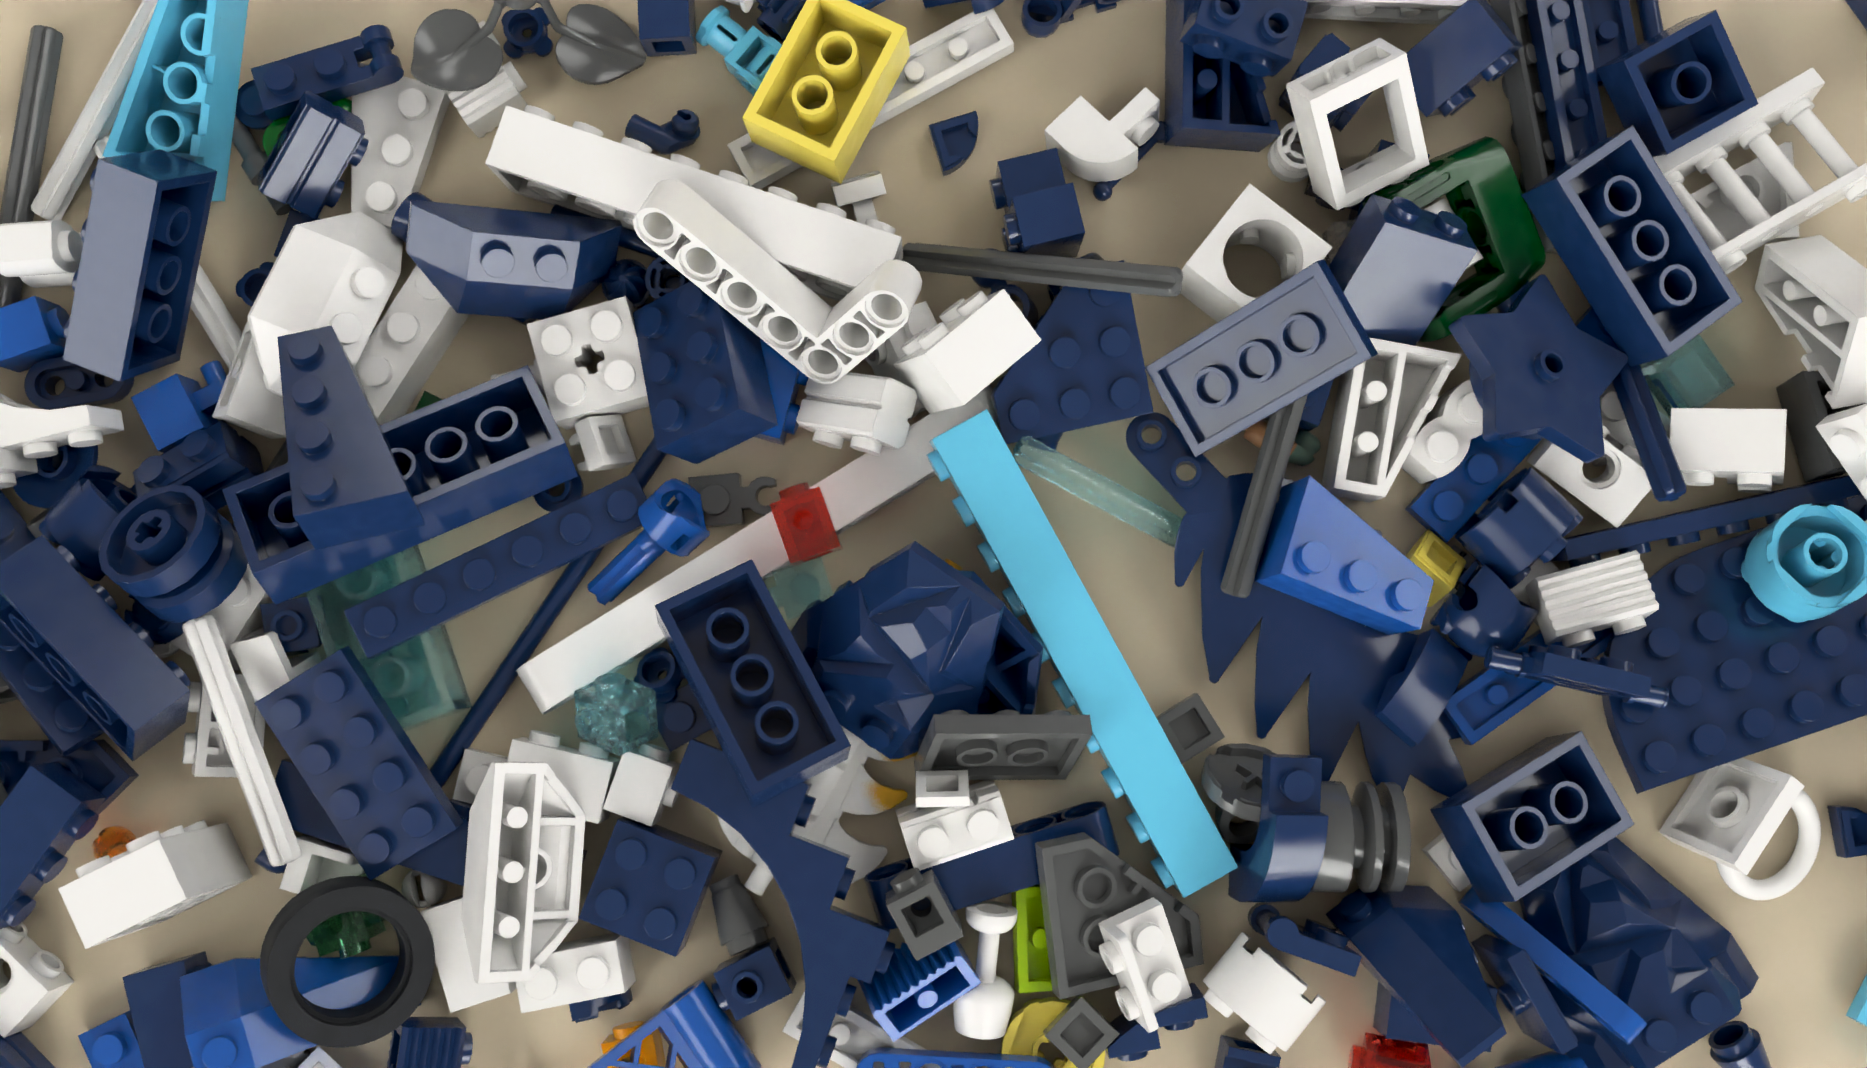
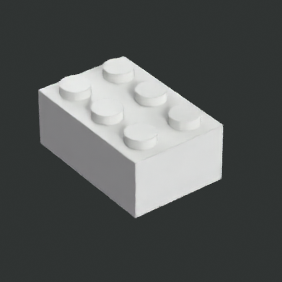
[58,820,252,949]

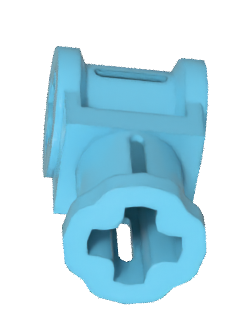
[696,5,782,96]

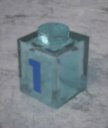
[1642,334,1735,419]

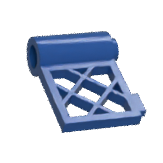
[587,979,762,1068]

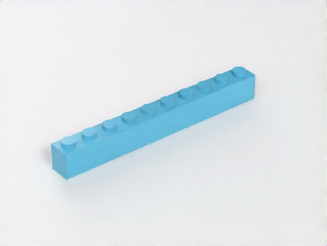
[926,409,1238,898]

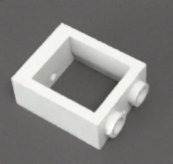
[1286,38,1430,211]

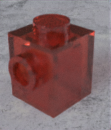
[770,482,843,566]

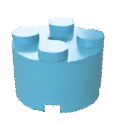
[1741,503,1867,623]

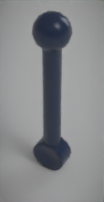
[1093,121,1164,201]

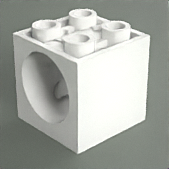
[1180,183,1333,322]

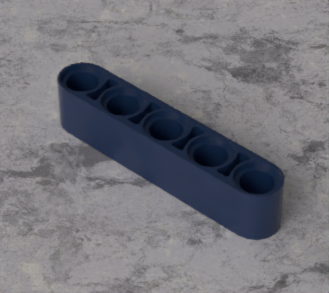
[864,801,1120,929]

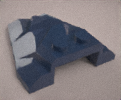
[791,541,1005,759]
[1519,837,1759,1068]

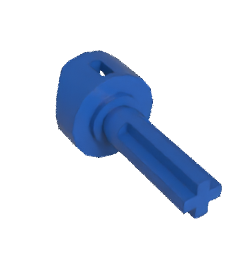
[587,478,710,605]

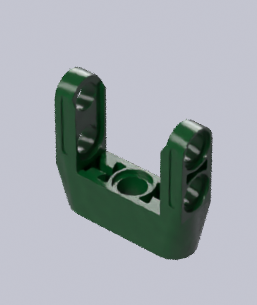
[1362,136,1546,342]

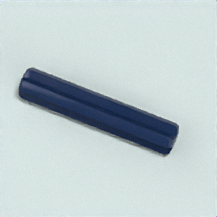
[1612,363,1687,502]

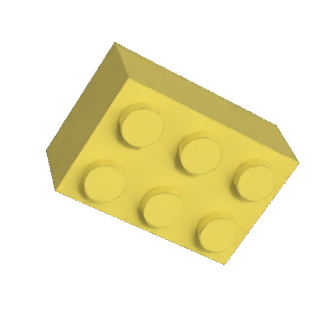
[742,0,911,184]

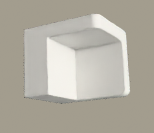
[229,626,322,701]
[279,835,365,894]

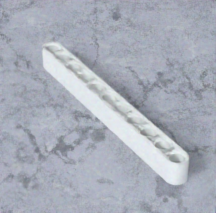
[516,384,998,715]

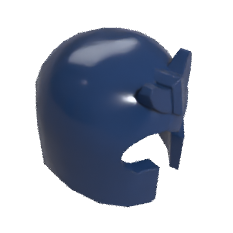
[1430,560,1539,658]

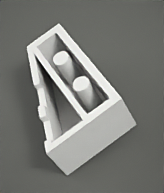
[1754,235,1867,409]
[1322,338,1462,503]

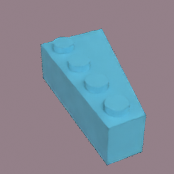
[103,0,249,202]

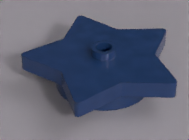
[1449,274,1629,464]

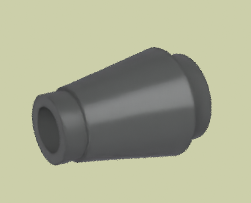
[709,874,769,956]

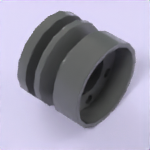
[1309,781,1411,893]

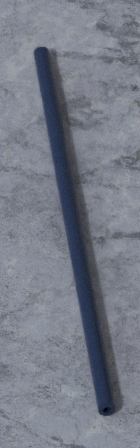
[430,436,667,788]

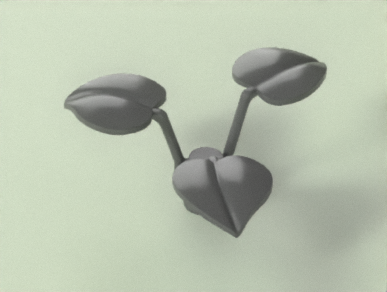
[411,0,646,91]

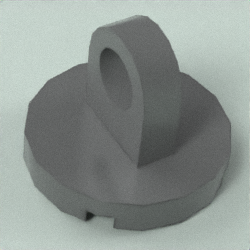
[1201,743,1276,844]

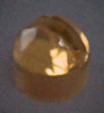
[92,825,137,859]

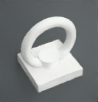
[1659,758,1821,901]

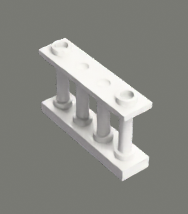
[1653,67,1867,275]

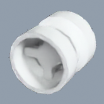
[1267,120,1309,183]

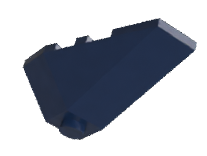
[1325,885,1507,1068]

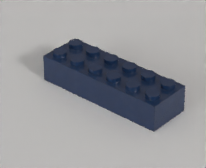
[222,365,578,605]

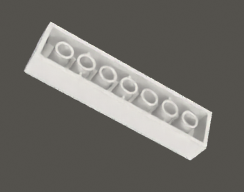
[485,105,903,301]

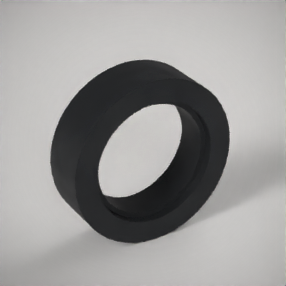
[260,876,435,1048]

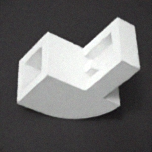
[1044,87,1160,182]

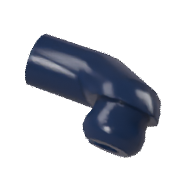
[625,109,700,155]

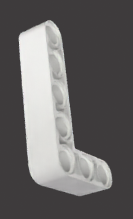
[633,179,922,384]

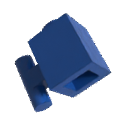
[131,361,227,453]

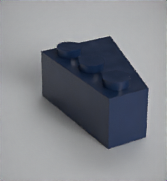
[1164,0,1281,152]

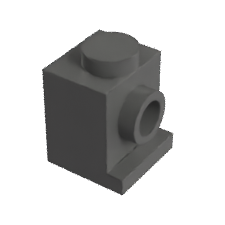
[885,868,964,961]

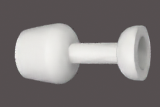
[953,901,1018,1040]

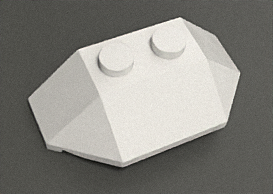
[247,211,403,398]
[461,762,586,984]

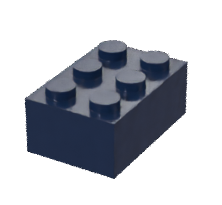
[632,281,778,464]
[1430,731,1634,903]

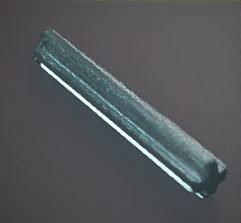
[1012,436,1183,548]

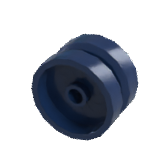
[98,484,248,623]

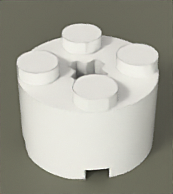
[1203,932,1326,1055]

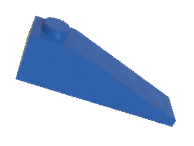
[180,955,421,1068]

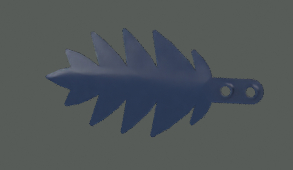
[1126,412,1473,797]

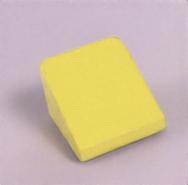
[1406,529,1467,607]

